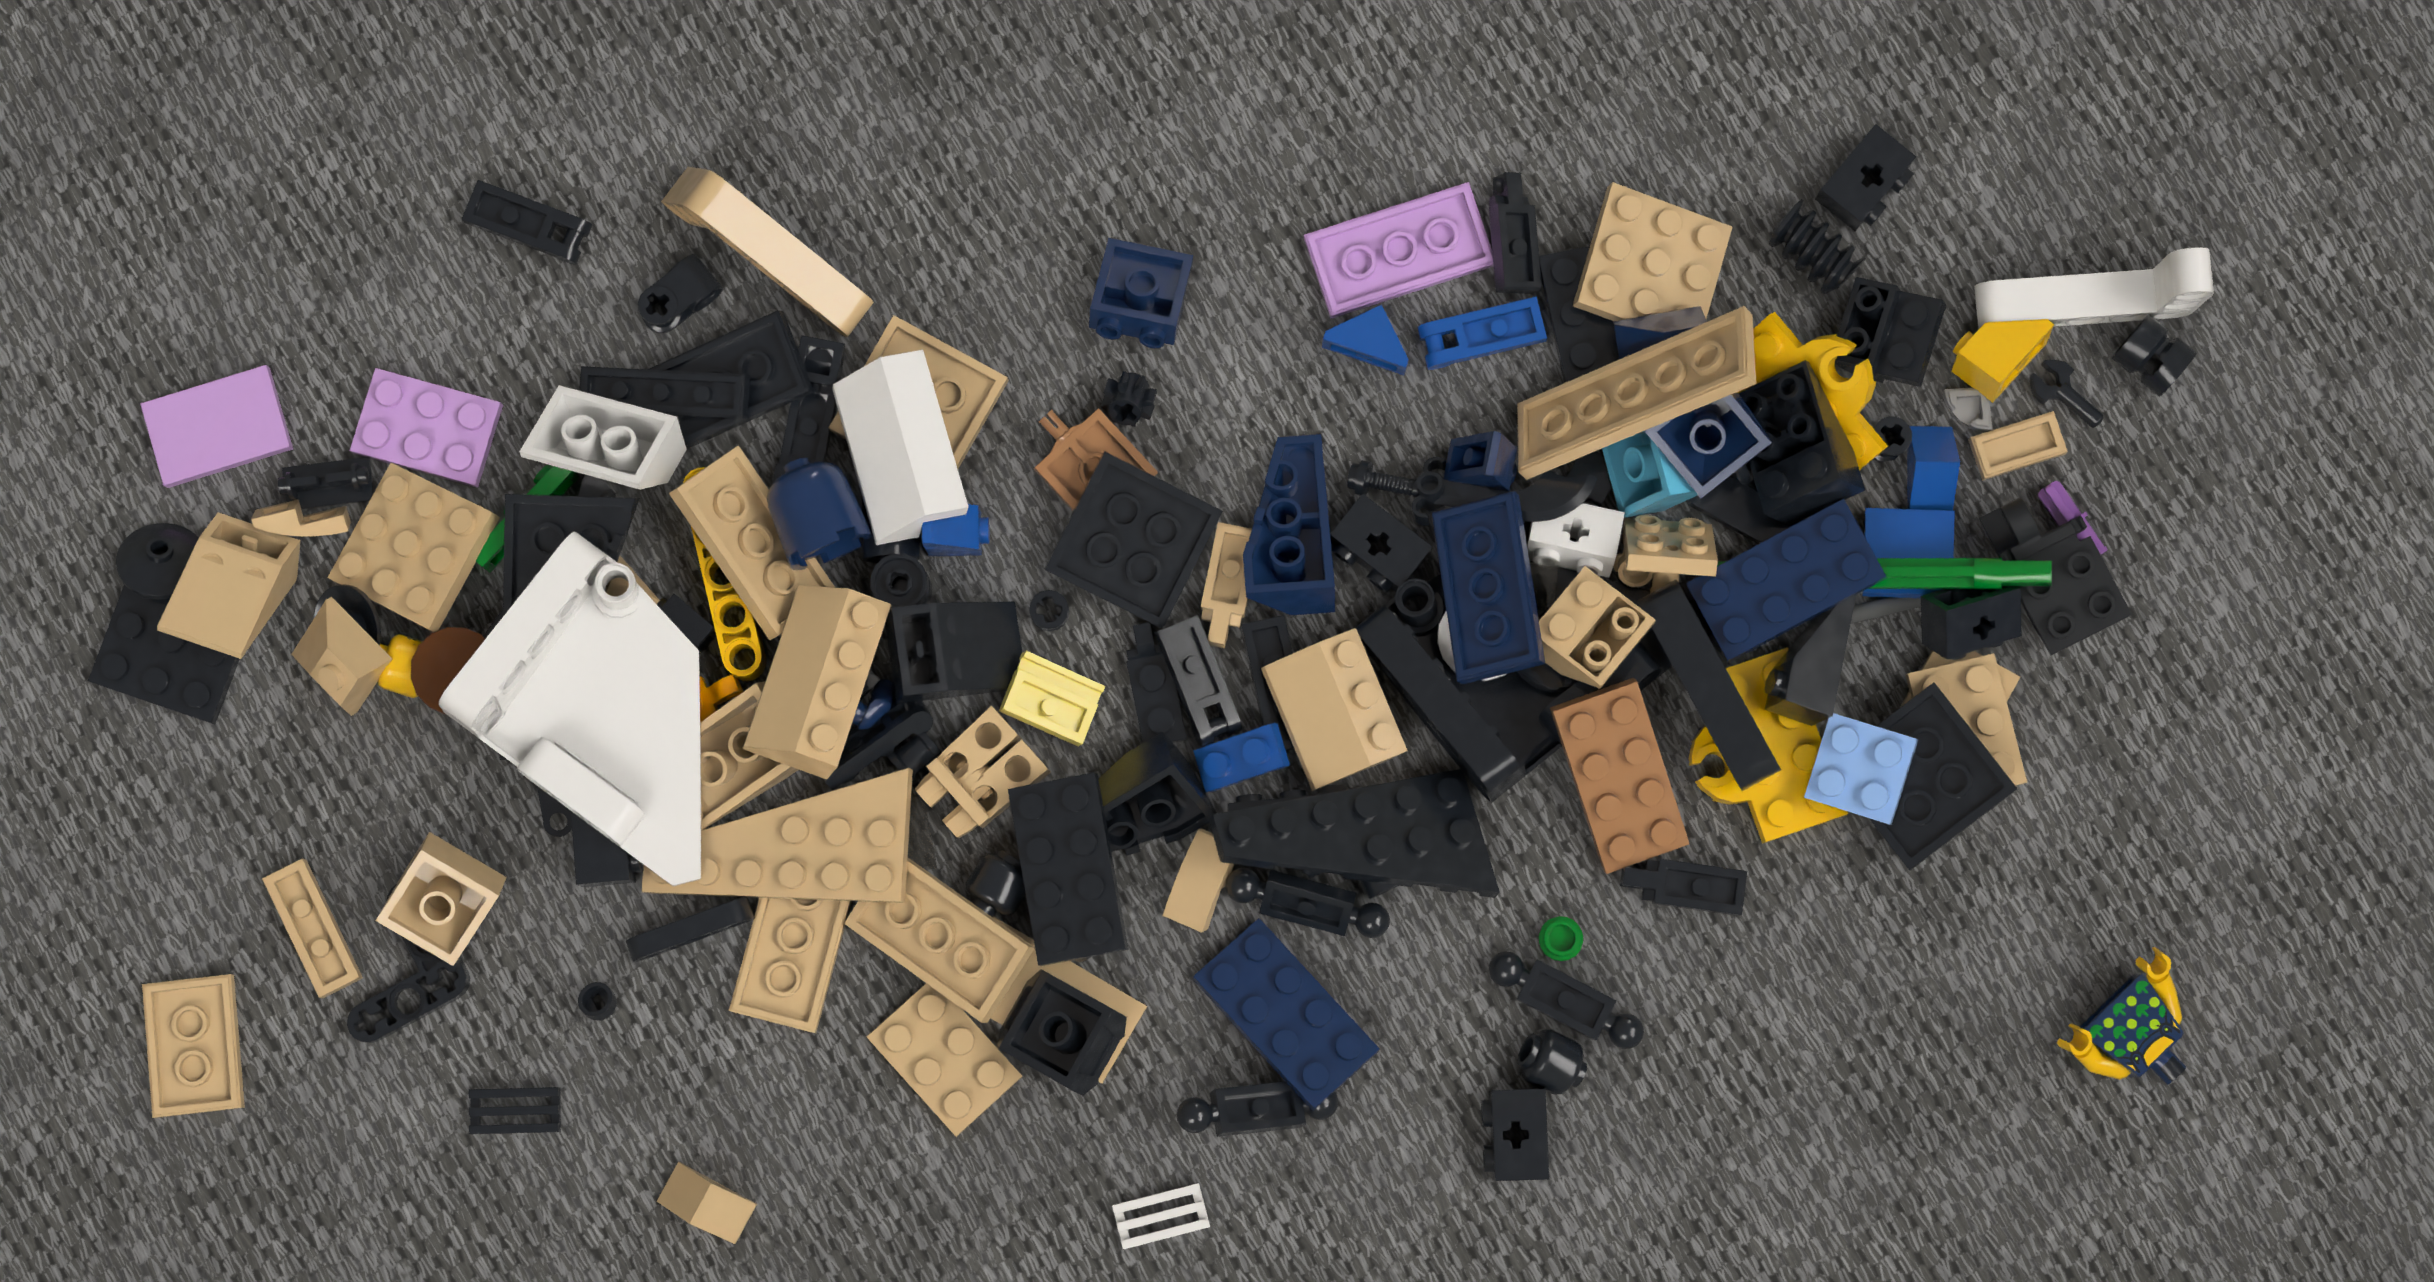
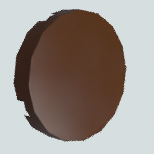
[411,627,485,715]

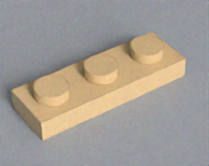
[262,859,363,998]

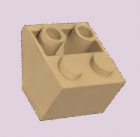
[1539,566,1656,688]

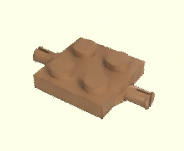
[1033,408,1158,511]

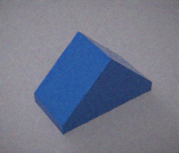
[1322,304,1409,376]
[1907,426,1960,511]

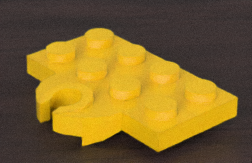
[1737,312,1888,470]
[1689,647,1848,844]

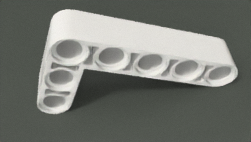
[1974,247,2214,329]

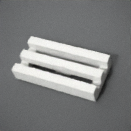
[1112,1183,1210,1249]

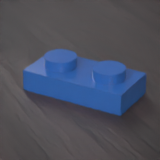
[1193,723,1290,793]

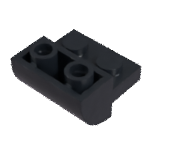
[1835,277,1946,387]

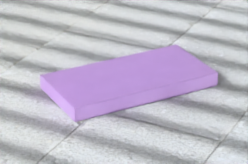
[1304,182,1494,318]

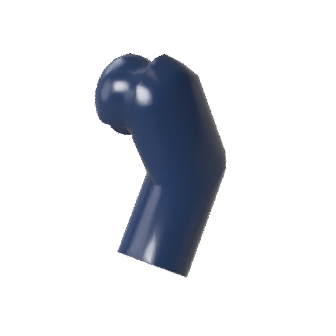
[852,679,895,730]

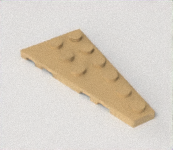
[642,768,913,903]

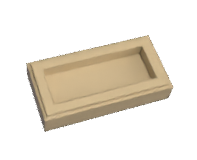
[1968,411,2068,481]

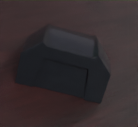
[997,969,1127,1096]

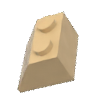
[376,832,506,966]

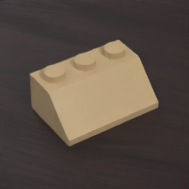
[1261,628,1408,791]

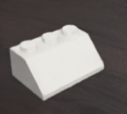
[519,385,687,490]

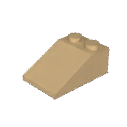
[700,682,799,830]

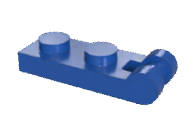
[1417,296,1547,370]

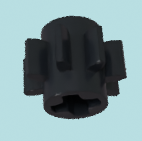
[1101,371,1157,427]

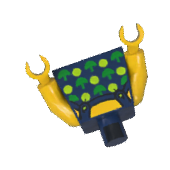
[2057,947,2186,1085]

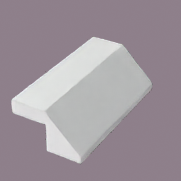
[832,350,968,545]

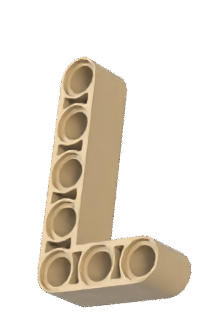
[661,167,874,337]

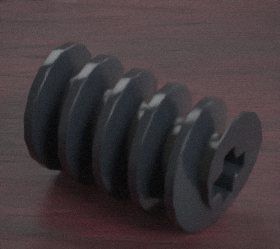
[1769,199,1867,294]

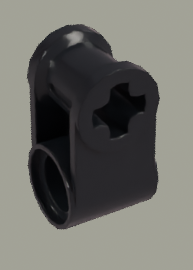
[638,254,723,333]

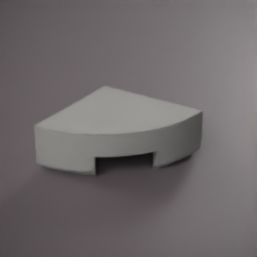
[1943,388,1992,432]

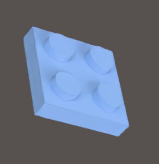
[1804,713,1918,825]

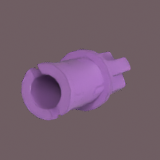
[2038,481,2108,555]

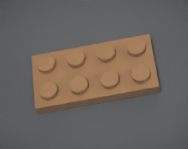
[1550,678,1689,874]

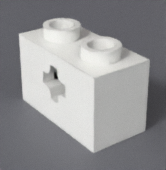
[1526,503,1625,578]

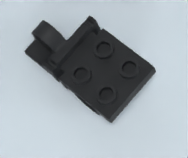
[1979,498,2132,656]

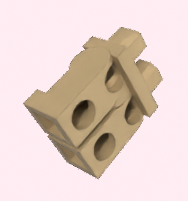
[915,706,1051,838]

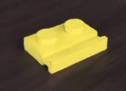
[999,651,1105,746]

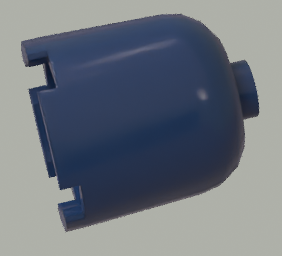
[767,458,873,570]

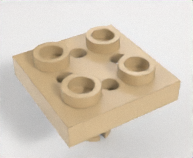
[1623,515,1718,593]

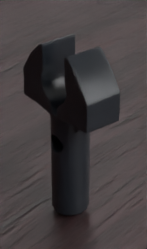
[2029,360,2104,428]

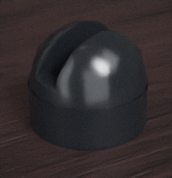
[578,982,617,1021]

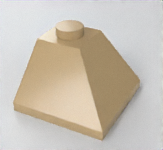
[291,597,392,716]

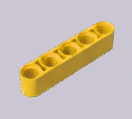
[683,467,766,681]

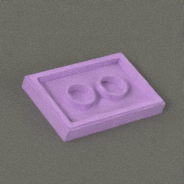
[140,365,293,488]

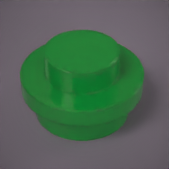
[1538,916,1583,961]

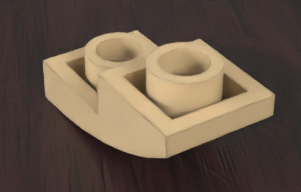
[1162,828,1234,932]

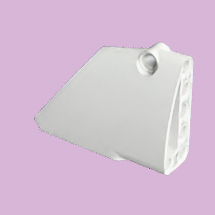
[439,532,701,886]

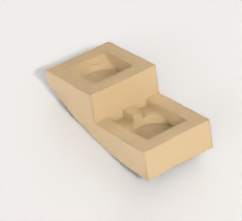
[251,500,351,536]

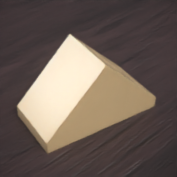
[657,1162,757,1244]

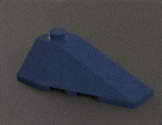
[1243,434,1335,615]

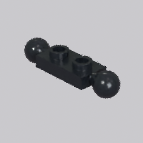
[1225,868,1390,938]
[1489,951,1644,1049]
[1177,1082,1338,1137]

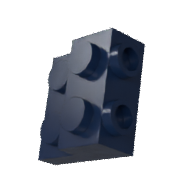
[1089,238,1194,349]

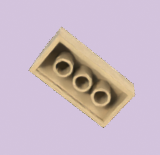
[743,585,891,779]

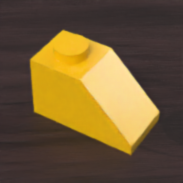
[1951,319,2054,403]

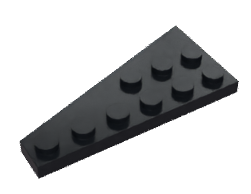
[500,494,640,760]

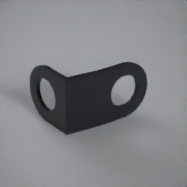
[534,786,572,837]

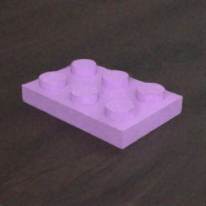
[350,368,503,488]

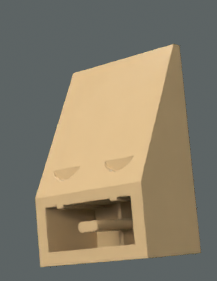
[157,512,301,659]

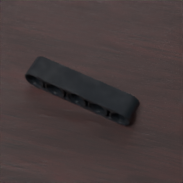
[1637,580,1781,791]

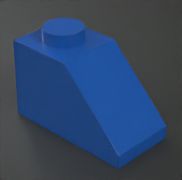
[922,504,990,557]

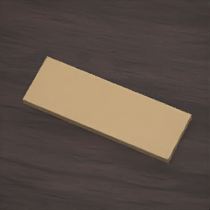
[1517,306,1756,480]

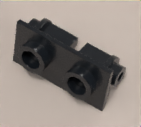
[278,457,374,509]

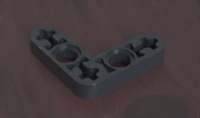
[347,884,470,1043]

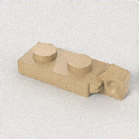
[1201,522,1252,649]

